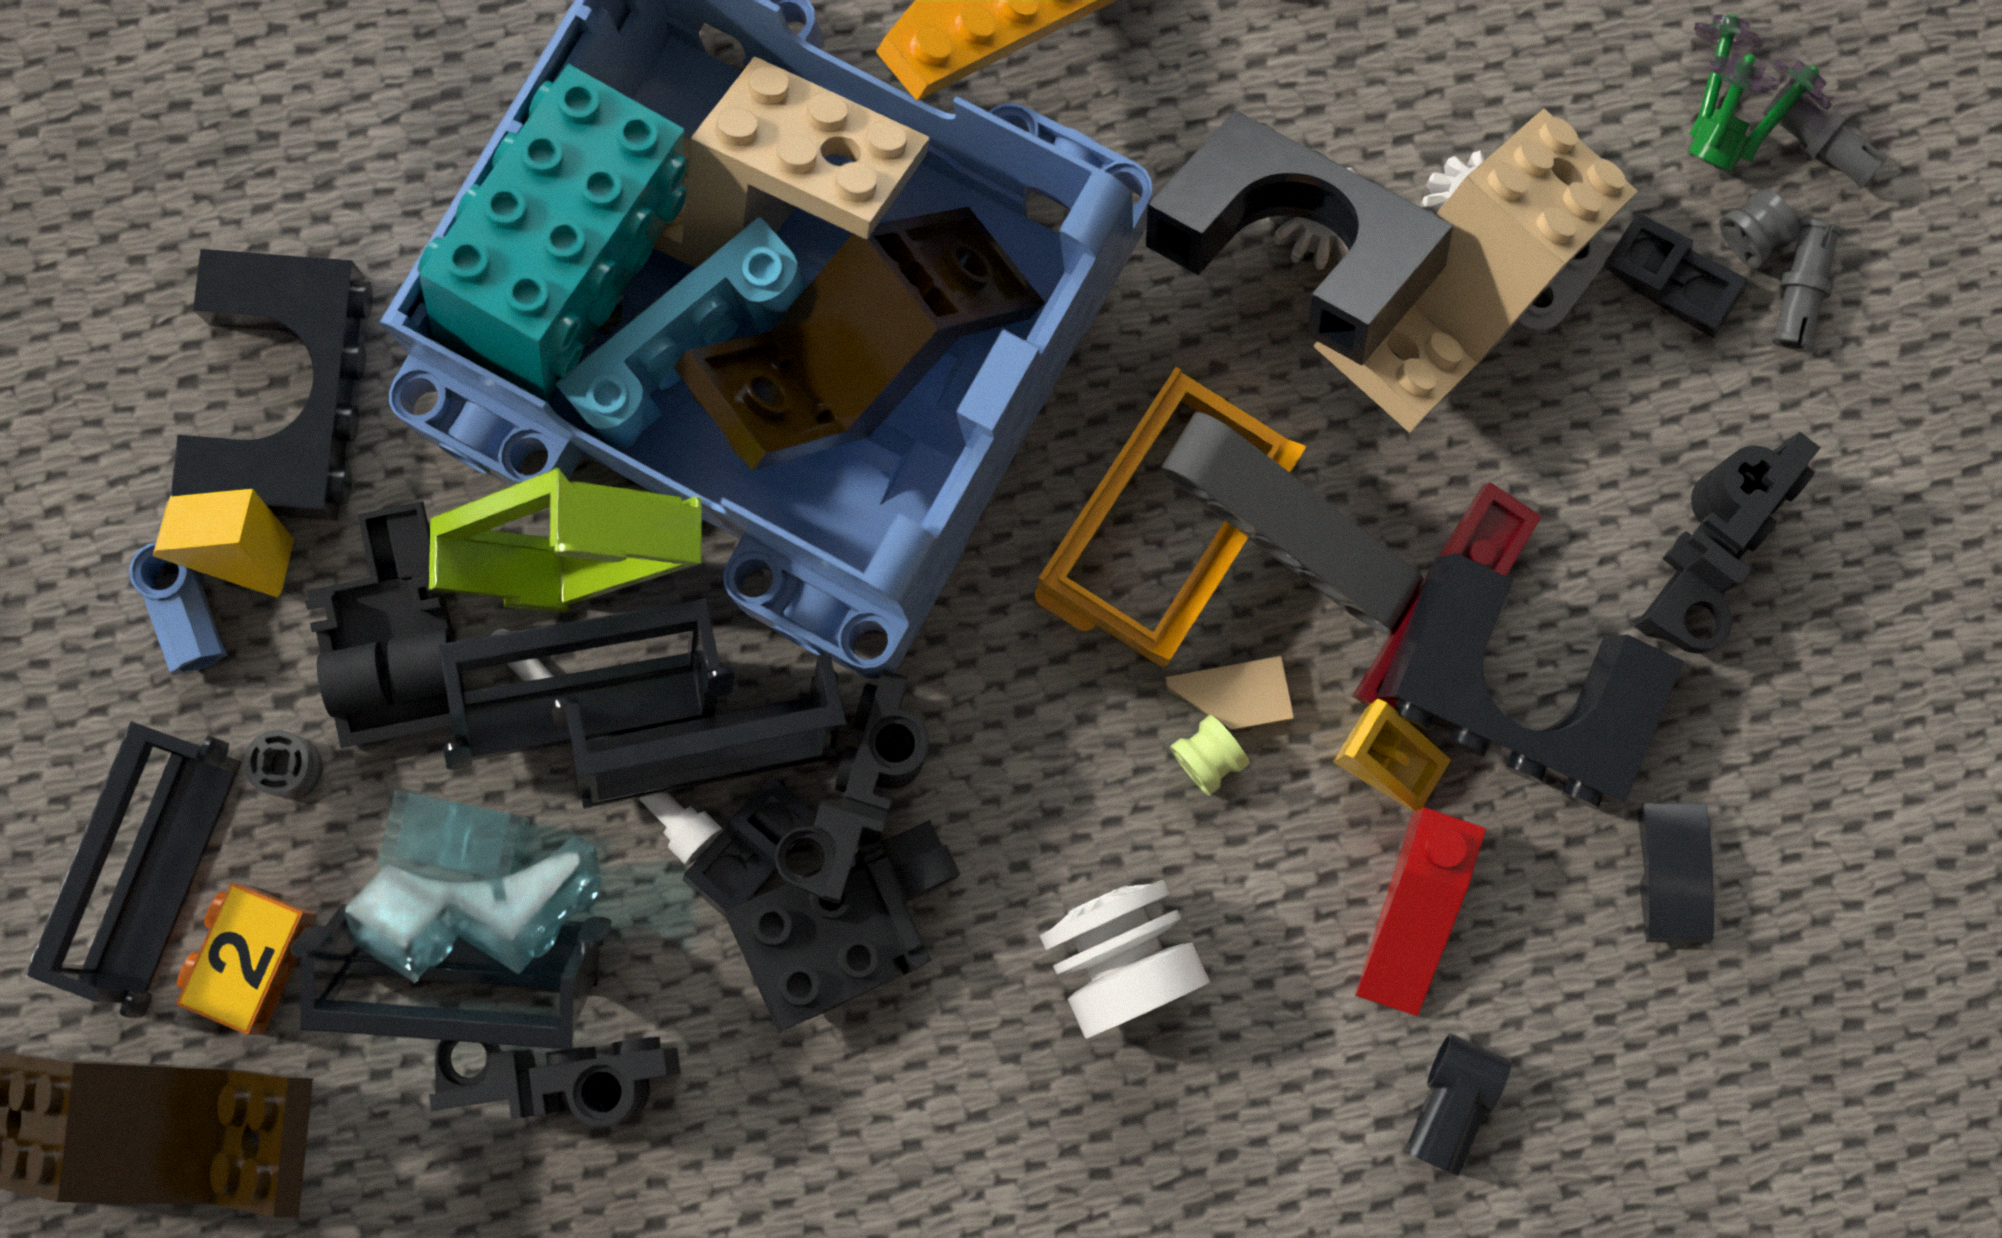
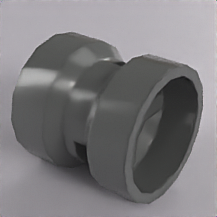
[244,730,323,799]

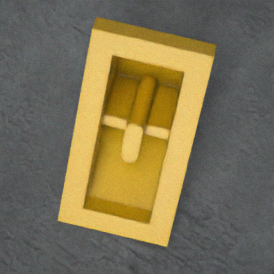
[153,489,294,598]
[1333,699,1451,812]

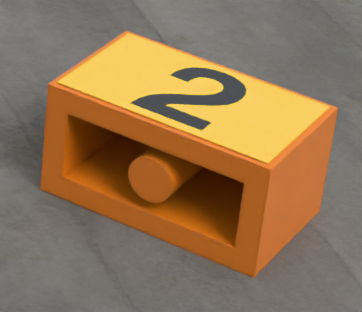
[175,882,317,1035]

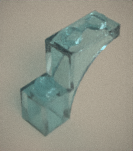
[344,834,602,983]

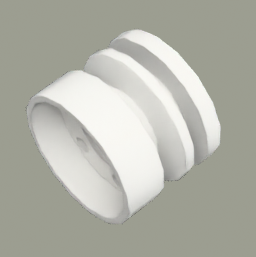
[1040,880,1210,1039]

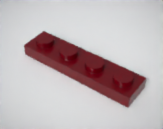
[1352,482,1542,708]

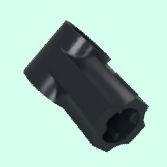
[1404,1033,1512,1176]

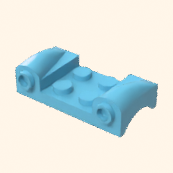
[555,216,808,451]

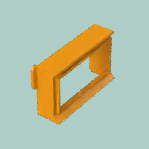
[1035,366,1307,669]

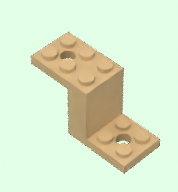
[653,56,930,268]
[1314,108,1638,433]

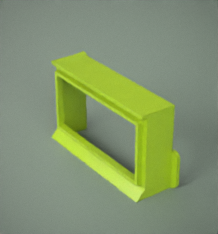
[429,468,702,612]

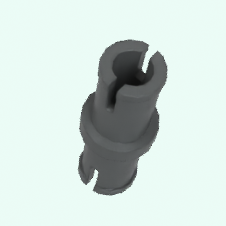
[1763,82,1889,189]
[1771,219,1842,351]

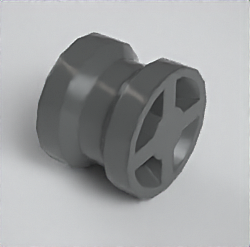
[1719,188,1800,268]

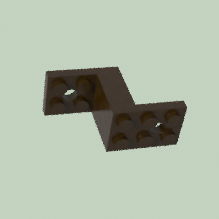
[673,206,1045,471]
[0,1052,313,1218]

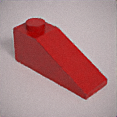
[1355,807,1486,1016]

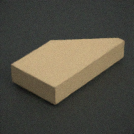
[1164,656,1294,732]

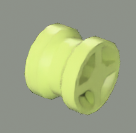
[1170,714,1250,796]

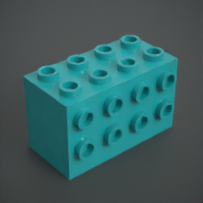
[418,64,689,402]

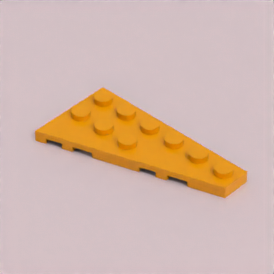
[876,0,1117,101]

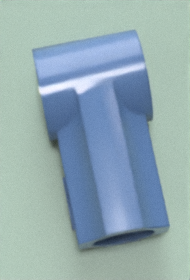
[129,543,228,675]

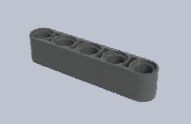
[1161,412,1424,634]

